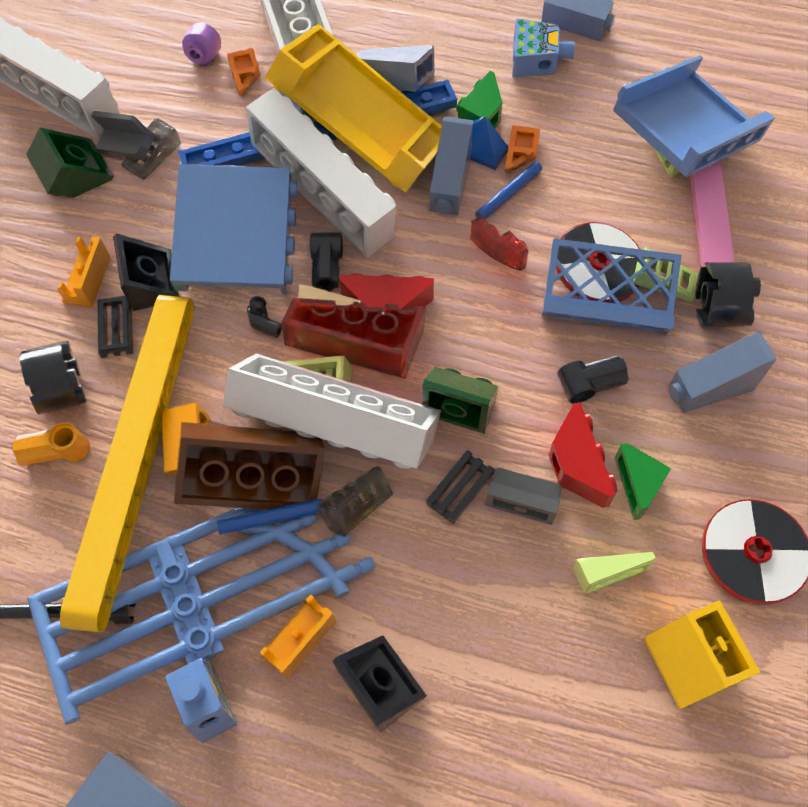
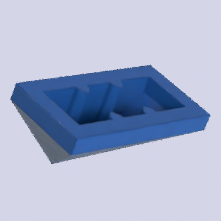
[471,116,508,170]

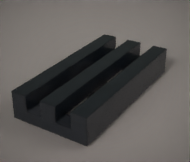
[97,296,133,358]
[426,450,495,524]

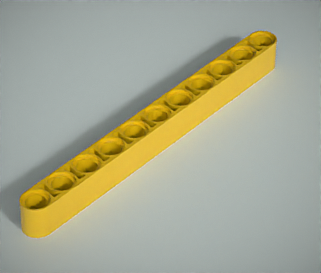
[60,295,194,633]

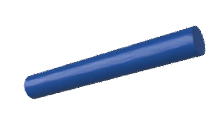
[475,161,542,221]
[217,498,324,535]

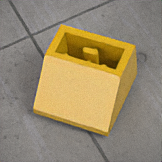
[643,600,761,710]

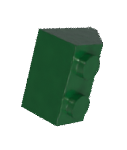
[26,127,114,198]
[422,367,498,434]

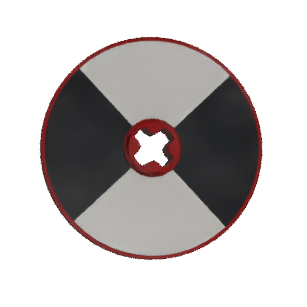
[556,222,640,303]
[702,499,808,605]

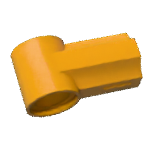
[13,422,90,466]

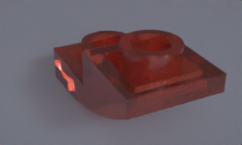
[470,216,529,271]

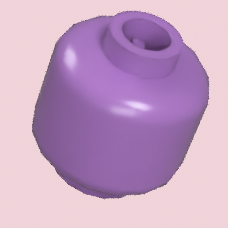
[182,23,221,65]

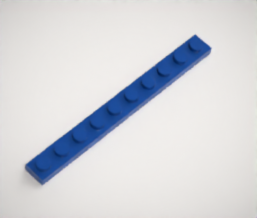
[178,79,458,166]

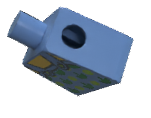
[512,18,575,77]
[166,658,238,743]

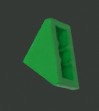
[614,443,671,520]

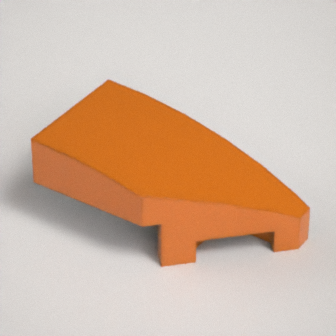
[227,48,261,95]
[505,125,540,172]

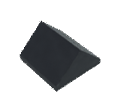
[113,233,179,311]
[332,635,427,733]

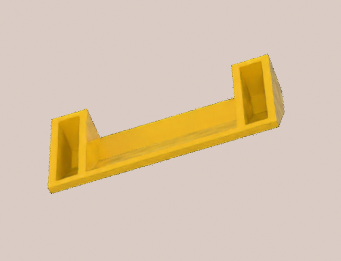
[265,23,442,193]

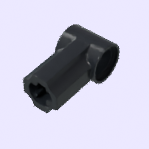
[310,232,343,292]
[557,355,629,404]

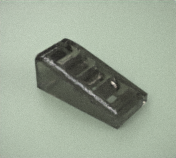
[121,118,181,180]
[316,466,393,537]

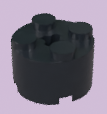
[695,262,761,327]
[19,340,87,415]

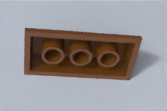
[174,422,325,510]

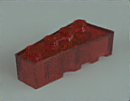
[281,298,426,379]

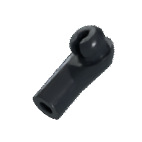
[247,296,283,338]

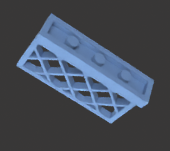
[541,238,682,333]

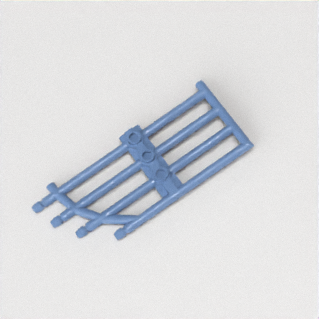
[27,508,375,725]

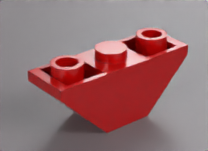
[339,273,434,325]
[548,402,617,508]

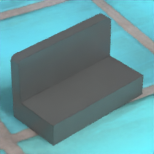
[91,111,155,161]
[485,467,562,525]

